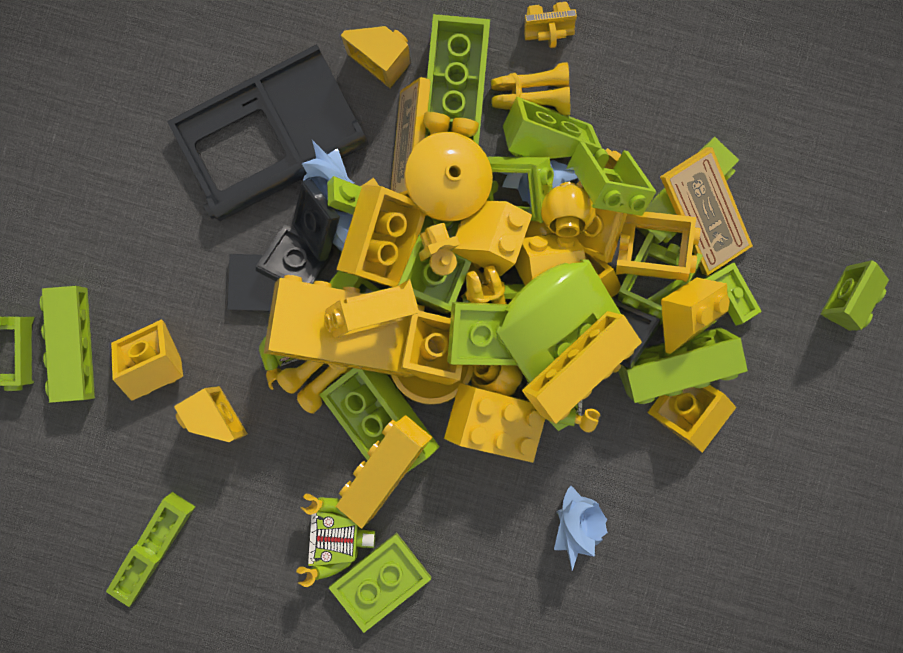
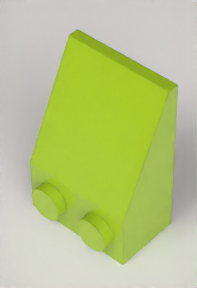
[503,97,602,158]

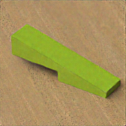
[106,492,195,607]

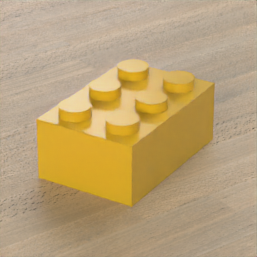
[337,184,426,287]
[444,383,545,463]

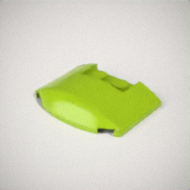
[495,259,622,383]

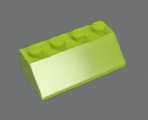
[618,327,748,404]
[319,368,440,471]

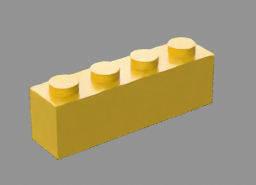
[522,311,642,424]
[335,415,433,529]

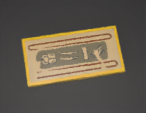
[391,77,431,198]
[660,147,753,276]

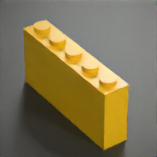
[264,275,425,377]

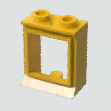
[616,212,701,282]
[324,279,419,338]

